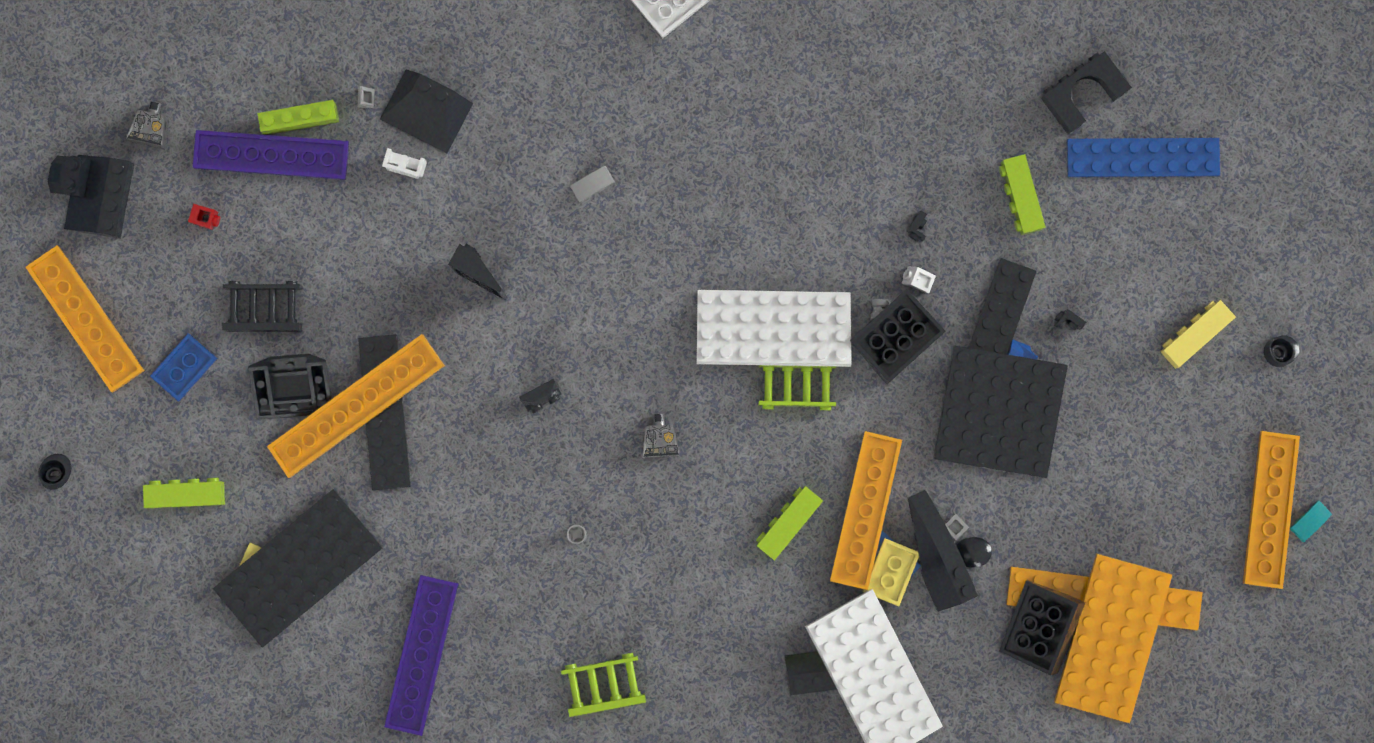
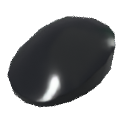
[1263,335,1300,367]
[38,454,71,490]
[956,537,992,567]

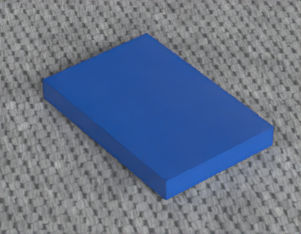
[150,333,218,402]

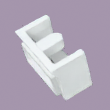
[382,148,427,179]

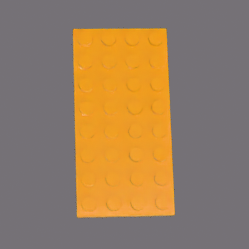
[1054,553,1172,723]

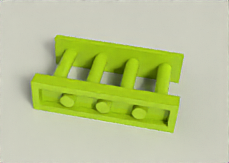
[758,365,836,411]
[561,653,646,717]

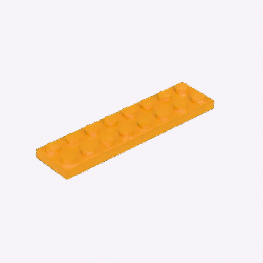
[26,245,145,393]
[830,431,902,590]
[1243,431,1300,589]

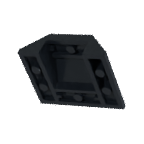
[380,69,473,154]
[248,354,332,420]

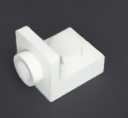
[902,266,936,293]

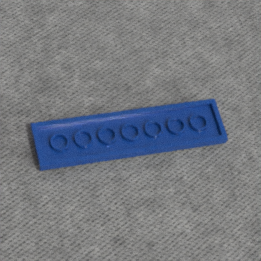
[1067,138,1220,177]

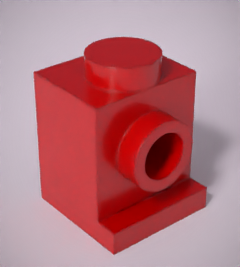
[188,203,220,230]

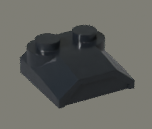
[47,155,91,197]
[519,379,562,414]

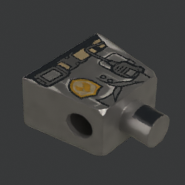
[126,102,168,149]
[643,414,679,458]

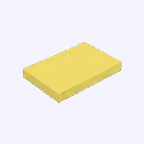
[863,538,919,607]

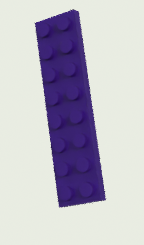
[193,130,349,180]
[384,575,459,736]

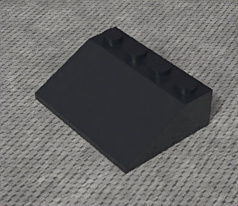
[64,155,134,239]
[448,244,507,300]
[850,289,946,384]
[999,580,1086,676]

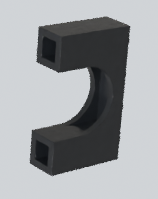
[1041,51,1132,135]

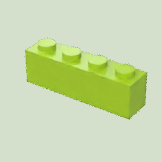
[257,100,339,135]
[999,154,1046,235]
[143,478,225,508]
[756,486,823,561]

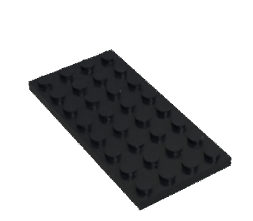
[213,489,383,648]

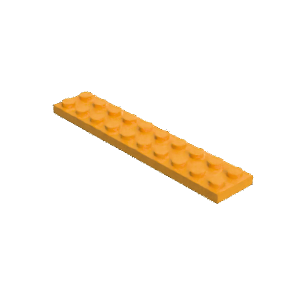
[267,334,445,478]
[1006,567,1203,630]

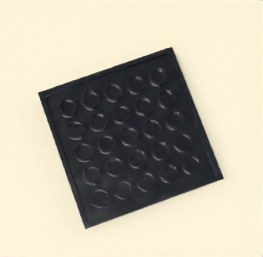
[933,345,1068,478]

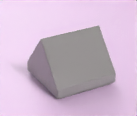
[357,86,375,108]

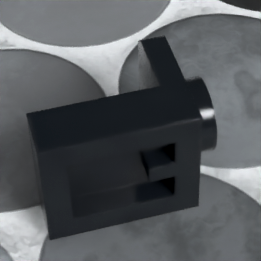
[907,210,927,242]
[1054,309,1087,330]

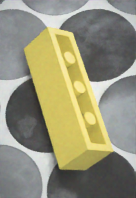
[1160,300,1236,369]

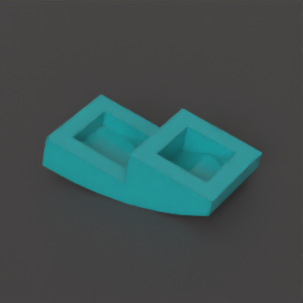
[1290,500,1332,542]

